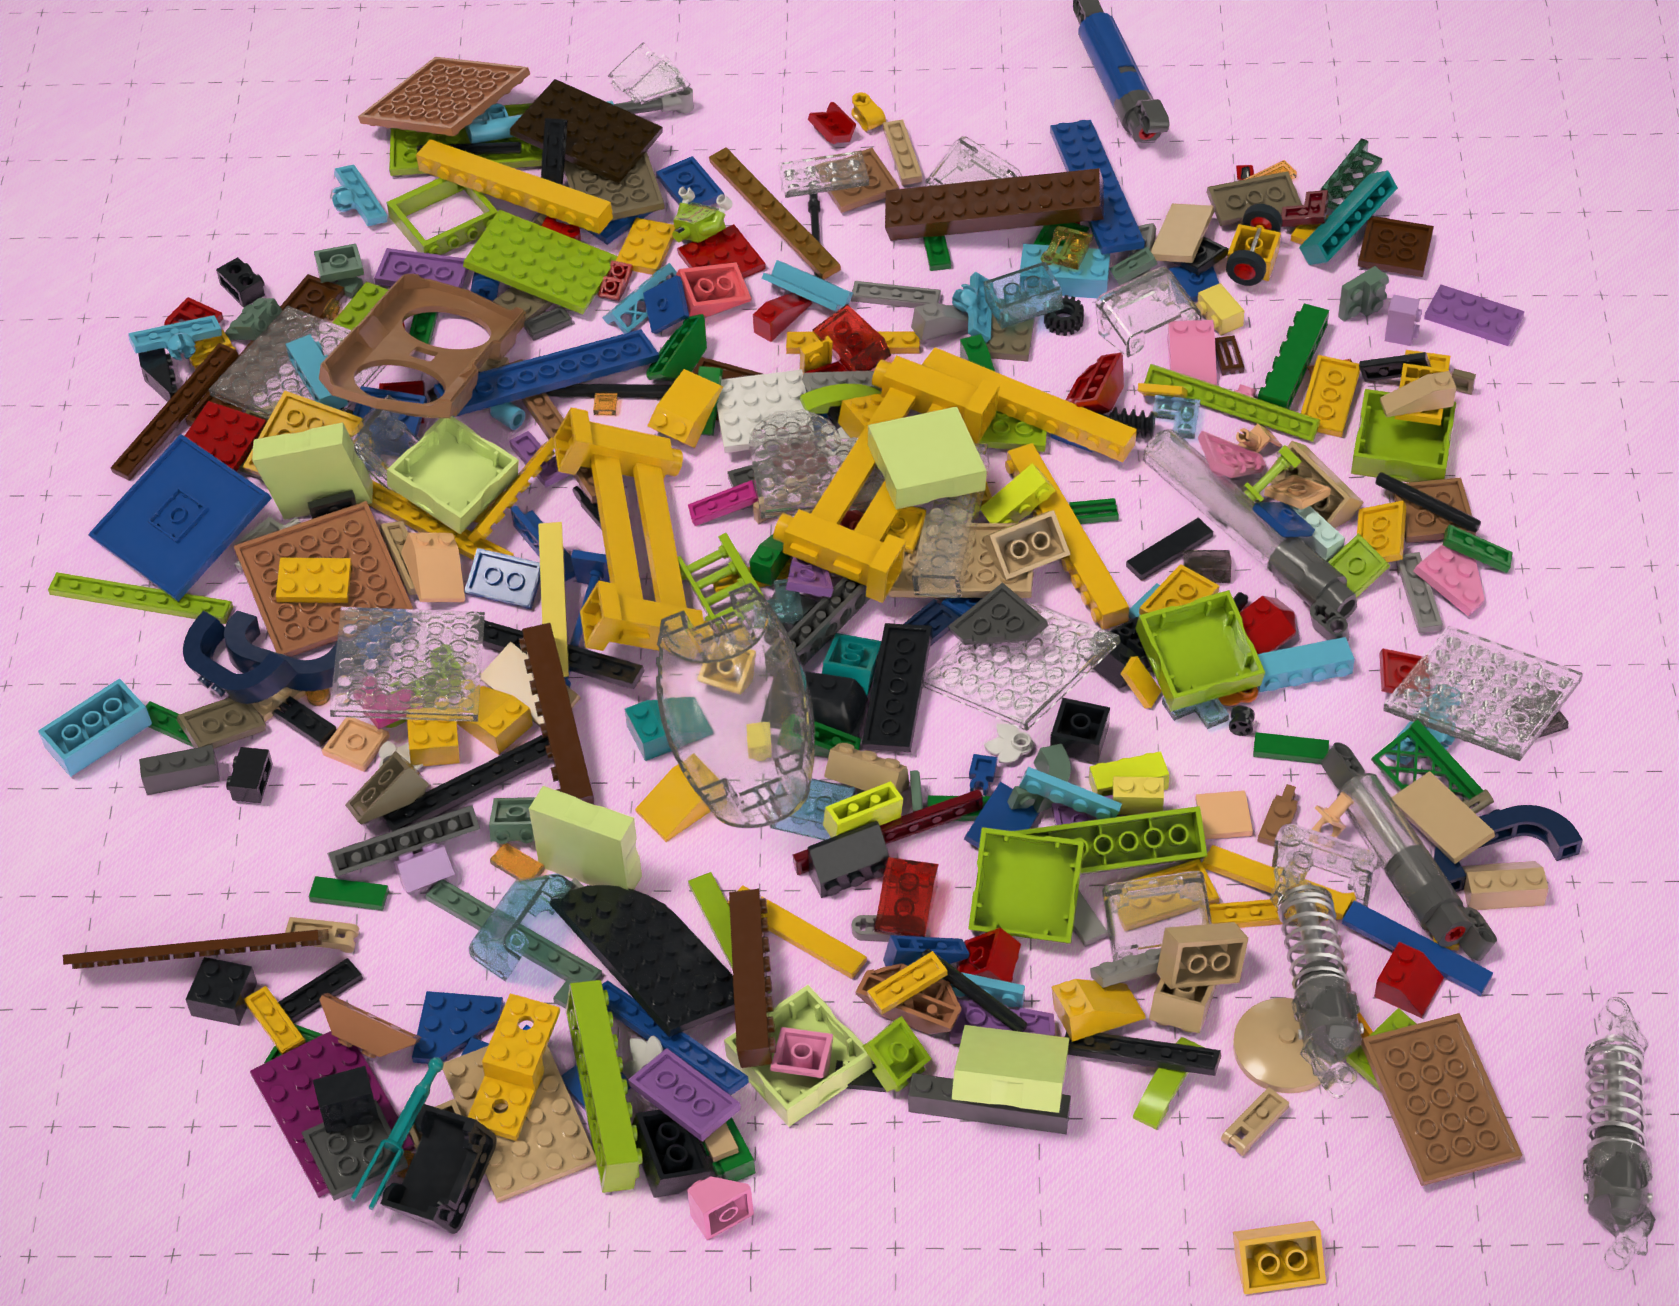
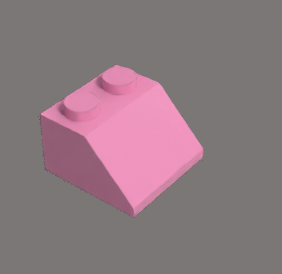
[687,1176,754,1240]

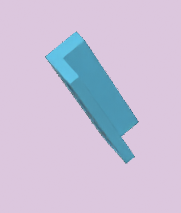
[761,260,853,313]
[602,263,677,334]

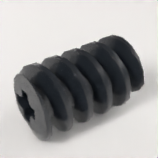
[1109,406,1156,440]

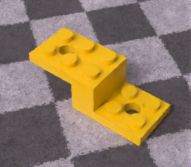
[1394,350,1451,426]
[468,993,560,1141]

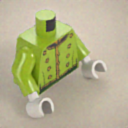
[672,187,733,242]

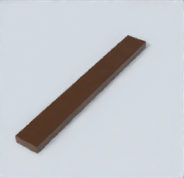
[110,343,239,481]

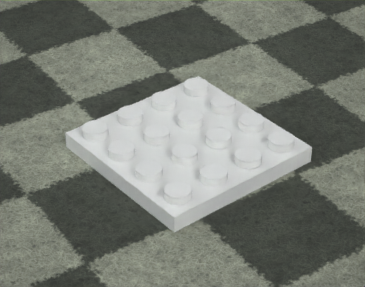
[717,369,815,453]

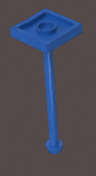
[564,550,610,688]

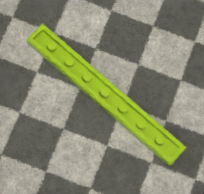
[1144,364,1321,442]
[48,572,233,624]

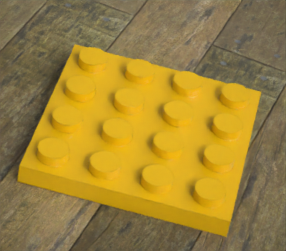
[243,390,366,476]

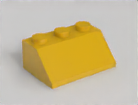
[1233,1220,1326,1294]

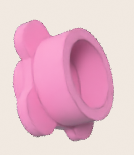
[1234,384,1258,399]

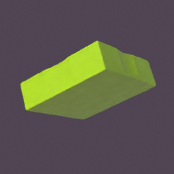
[1351,389,1457,482]
[1136,590,1265,712]
[968,827,1085,944]

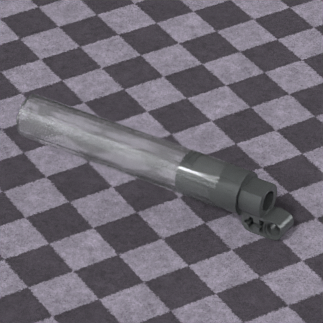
[1143,428,1358,641]

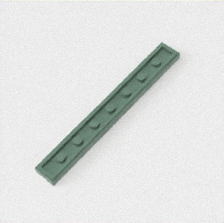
[425,879,603,983]

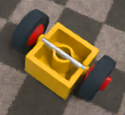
[1226,204,1282,286]

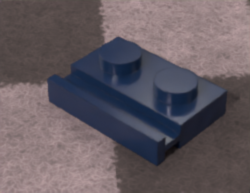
[903,598,959,647]

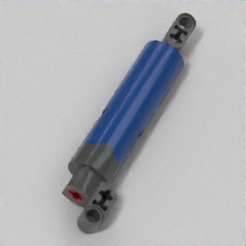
[1073,0,1170,142]

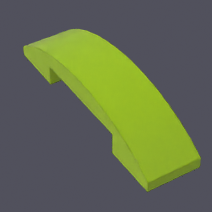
[799,384,882,414]
[1133,1037,1205,1130]

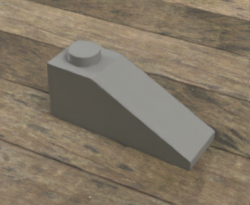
[911,302,968,341]

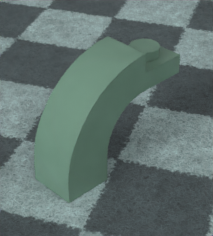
[1007,744,1071,813]

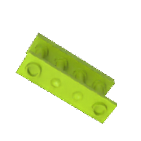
[1242,445,1302,504]
[678,533,767,636]

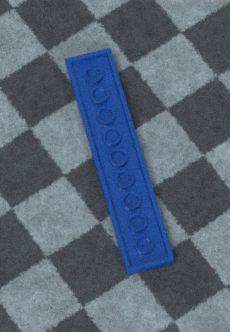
[1050,120,1145,255]
[434,329,659,417]

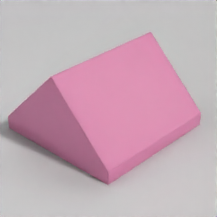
[771,1027,833,1078]

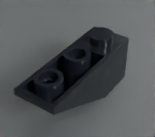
[138,348,178,402]

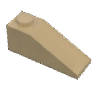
[1380,371,1456,417]

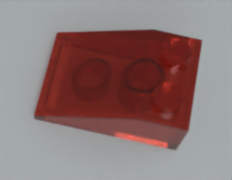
[812,304,891,371]
[874,857,939,937]

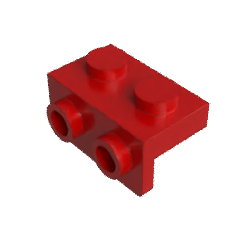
[807,102,856,144]

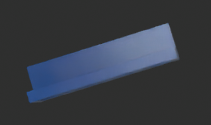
[510,505,575,582]

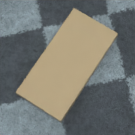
[1151,203,1214,263]
[479,642,581,727]
[1390,771,1495,864]

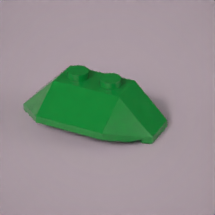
[646,314,707,381]

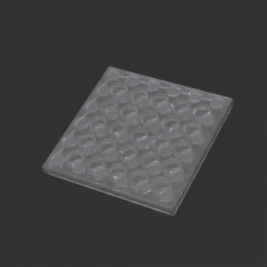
[209,306,387,419]
[923,598,1121,731]
[330,607,485,722]
[1383,625,1583,761]

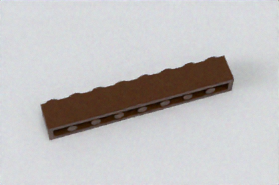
[519,623,594,805]
[729,888,776,1068]

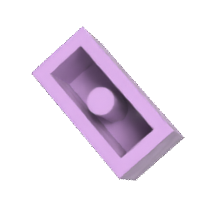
[1384,294,1422,346]
[394,842,455,893]

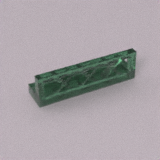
[1321,138,1383,210]

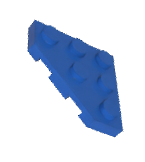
[412,991,504,1064]

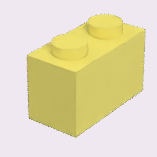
[1196,283,1245,335]
[1112,777,1164,815]

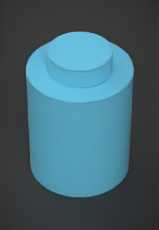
[490,402,526,430]

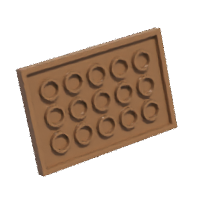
[1360,1013,1523,1186]

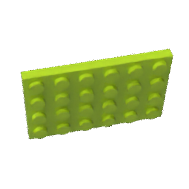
[463,209,617,315]

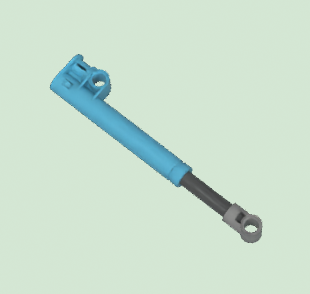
[465,86,694,143]

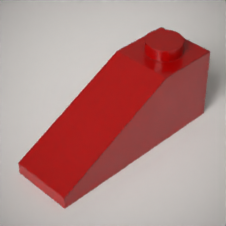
[752,292,812,342]

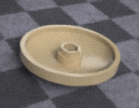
[1233,998,1337,1094]

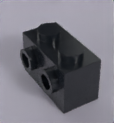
[226,747,273,803]

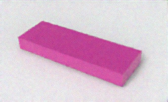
[688,480,759,526]

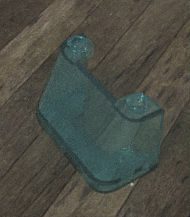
[468,874,574,982]

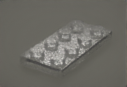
[778,150,869,198]

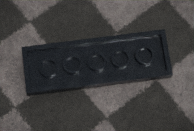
[862,623,933,752]

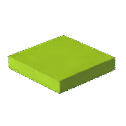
[1328,533,1390,598]

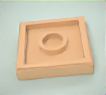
[1264,474,1331,510]
[322,715,390,772]
[1195,790,1253,840]

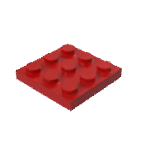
[677,224,766,279]
[184,401,267,472]

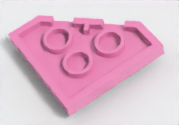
[1198,431,1266,478]
[1413,544,1485,616]

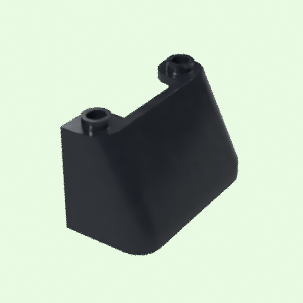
[380,1104,497,1234]

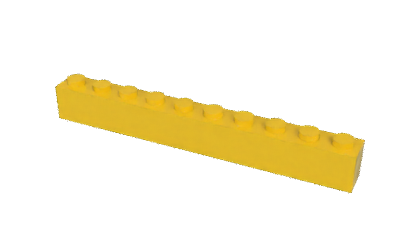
[416,139,613,234]
[922,347,1137,462]
[1005,443,1129,630]

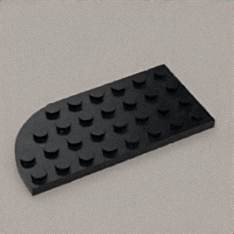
[550,885,735,1037]

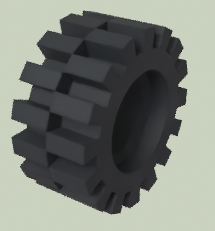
[1044,295,1084,336]

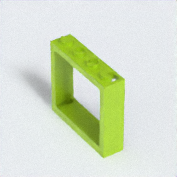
[386,178,498,255]

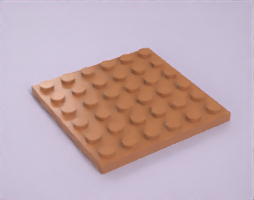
[358,56,530,136]
[234,501,414,657]

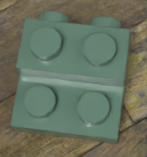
[314,243,364,283]
[1338,266,1389,322]
[225,298,283,340]
[489,797,535,844]

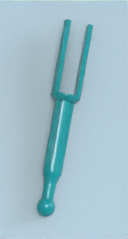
[350,1057,444,1210]

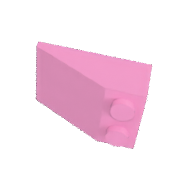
[1167,320,1217,385]

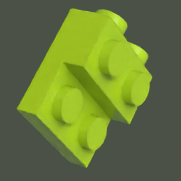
[862,1016,932,1092]

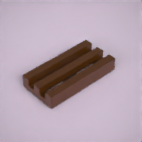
[1215,335,1244,376]

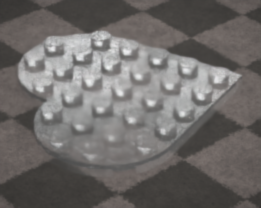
[749,409,885,519]

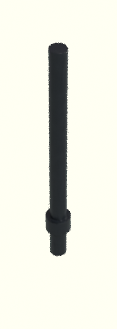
[808,188,821,278]

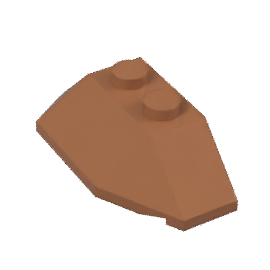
[855,964,962,1034]
[320,993,421,1059]

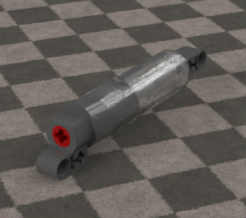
[1321,742,1497,961]

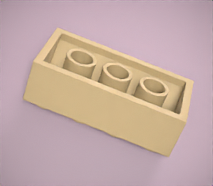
[1267,441,1364,528]

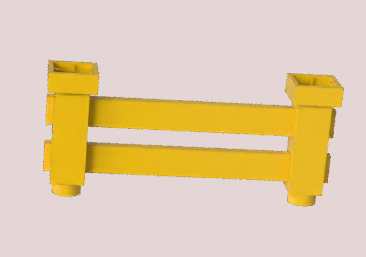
[773,355,1000,603]
[553,407,716,657]

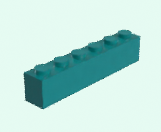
[1299,170,1398,265]

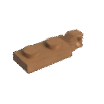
[1257,784,1298,849]

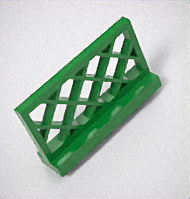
[1371,719,1483,808]

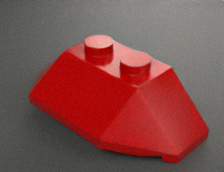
[1066,352,1124,414]
[1240,596,1296,654]

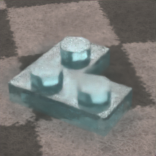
[1153,395,1200,439]
[753,579,803,626]
[1162,697,1229,729]

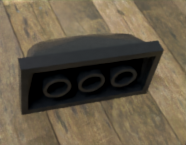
[762,668,868,738]

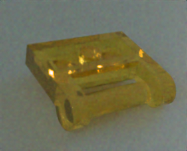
[1040,226,1093,270]

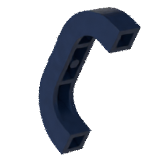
[183,610,297,704]
[224,610,361,691]
[1432,805,1583,892]

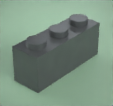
[139,745,220,795]

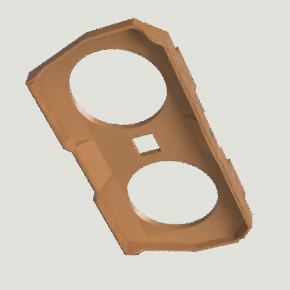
[319,274,526,418]

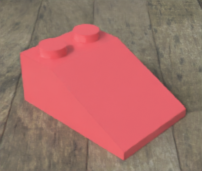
[676,262,752,318]

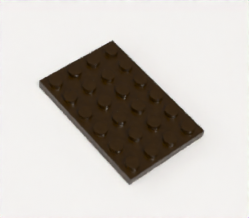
[510,79,663,184]

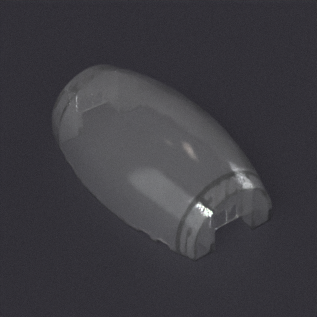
[656,583,816,828]

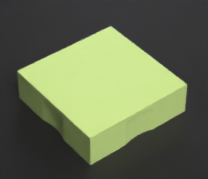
[868,407,987,509]
[387,416,519,534]
[252,423,373,520]
[529,786,642,890]
[724,985,873,1127]
[952,1025,1069,1113]

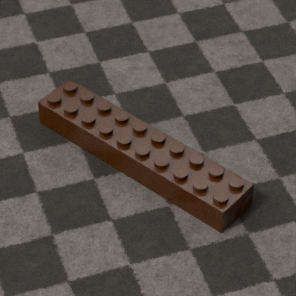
[885,168,1104,241]

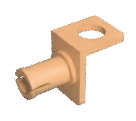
[1236,424,1282,453]
[1311,792,1354,847]

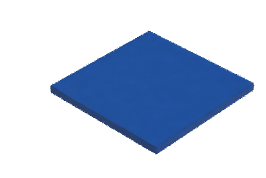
[88,434,272,602]

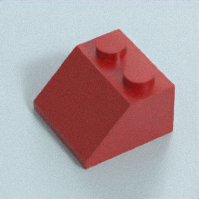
[957,928,1021,983]
[1374,942,1444,1018]

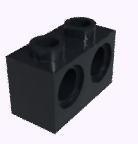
[216,257,265,308]

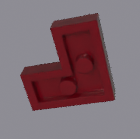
[1281,190,1329,227]

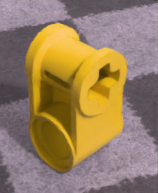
[851,92,886,132]

